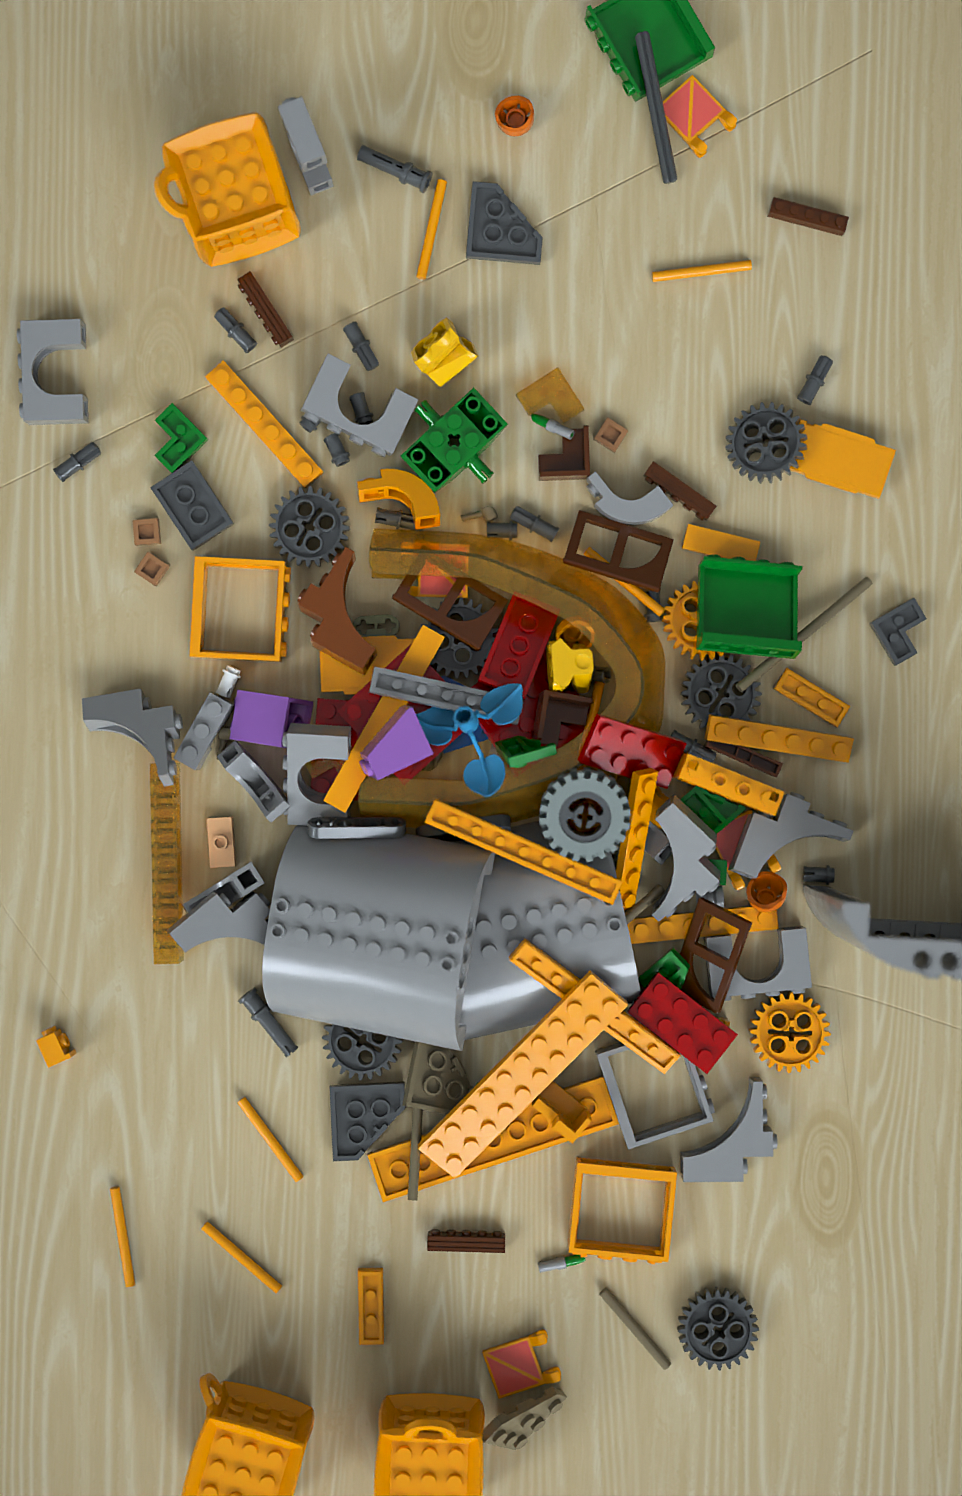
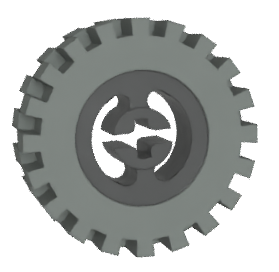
[540,767,631,862]

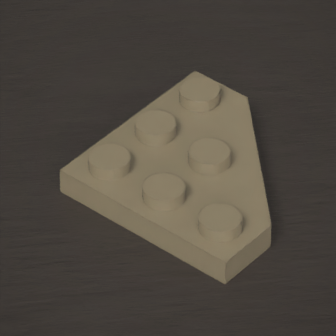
[402,1041,474,1114]
[482,1386,567,1450]

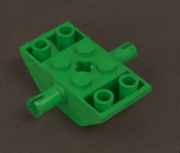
[400,387,508,493]

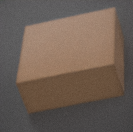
[594,417,628,453]
[133,518,161,546]
[134,552,170,586]

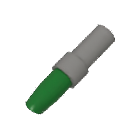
[531,414,575,440]
[538,1255,586,1273]

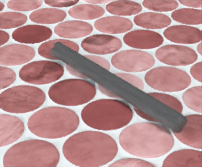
[635,31,677,184]

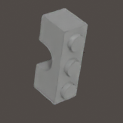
[174,692,234,770]

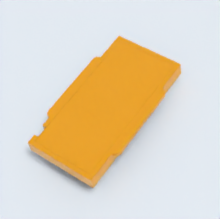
[789,419,896,499]
[320,635,415,695]

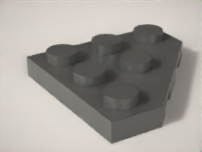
[466,181,543,265]
[330,1082,406,1161]

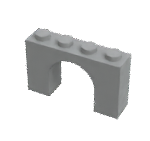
[278,96,334,196]
[17,319,89,425]
[300,354,418,457]
[283,723,351,826]
[704,926,812,1001]

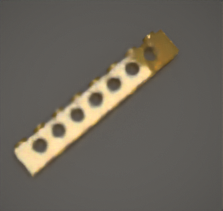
[150,763,184,964]

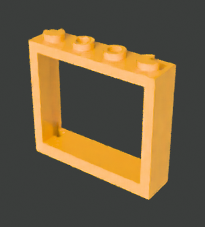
[189,556,291,662]
[673,753,785,816]
[568,1157,677,1264]

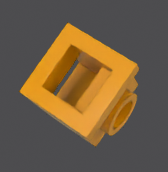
[36,1026,76,1068]

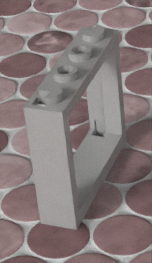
[595,1033,715,1150]

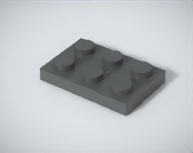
[150,460,234,551]

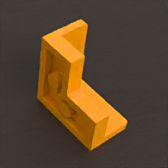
[532,1081,592,1144]

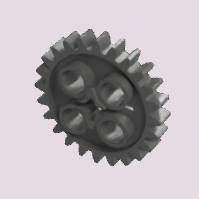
[725,402,808,484]
[269,486,350,568]
[421,598,499,679]
[680,655,762,729]
[322,1024,404,1080]
[677,1287,759,1371]

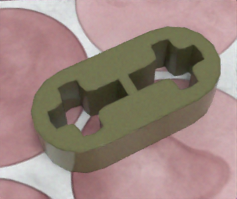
[353,614,400,637]

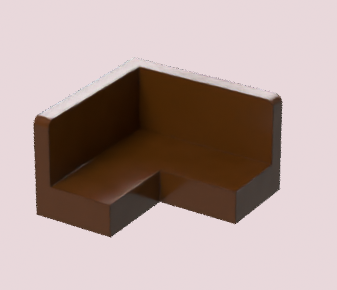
[538,425,590,481]
[532,690,593,747]

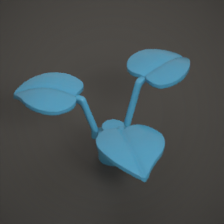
[416,683,523,797]

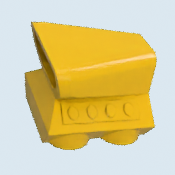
[411,317,478,387]
[546,638,594,694]

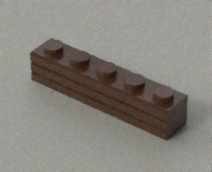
[767,197,849,236]
[237,271,294,348]
[643,461,717,520]
[704,740,783,778]
[427,1229,505,1253]

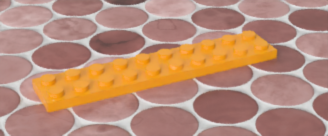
[418,970,628,1178]
[367,1075,619,1202]

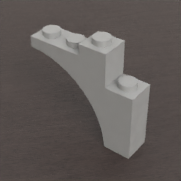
[82,688,183,786]
[728,792,853,879]
[652,794,721,921]
[166,891,271,953]
[681,1077,777,1182]

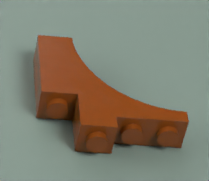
[297,547,377,676]

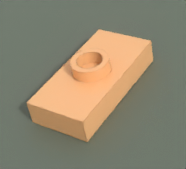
[207,816,236,868]

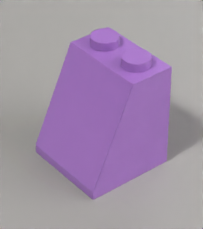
[230,690,314,748]
[359,705,433,780]

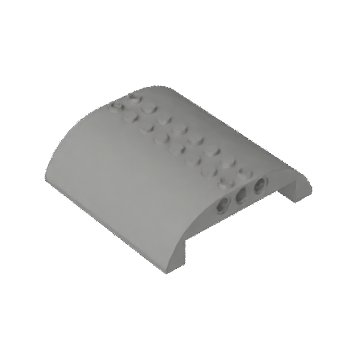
[452,821,641,1040]
[262,825,495,1051]
[803,885,962,980]

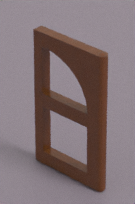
[563,510,674,593]
[392,548,508,651]
[680,897,752,1014]

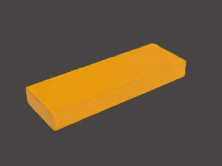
[681,524,760,561]
[773,668,851,728]
[358,1268,384,1345]

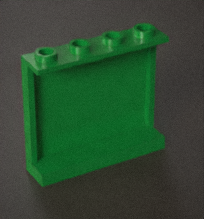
[584,0,715,102]
[696,554,802,659]

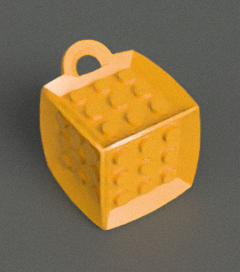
[154,112,301,267]
[181,1373,315,1496]
[374,1393,485,1496]

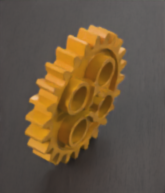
[662,581,724,661]
[748,991,831,1073]

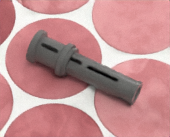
[357,145,433,193]
[238,987,299,1057]

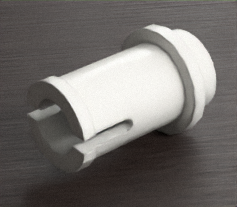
[216,665,241,698]

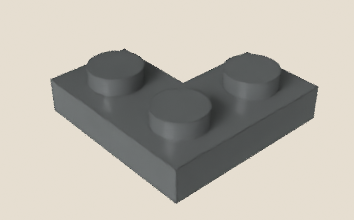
[869,598,927,666]

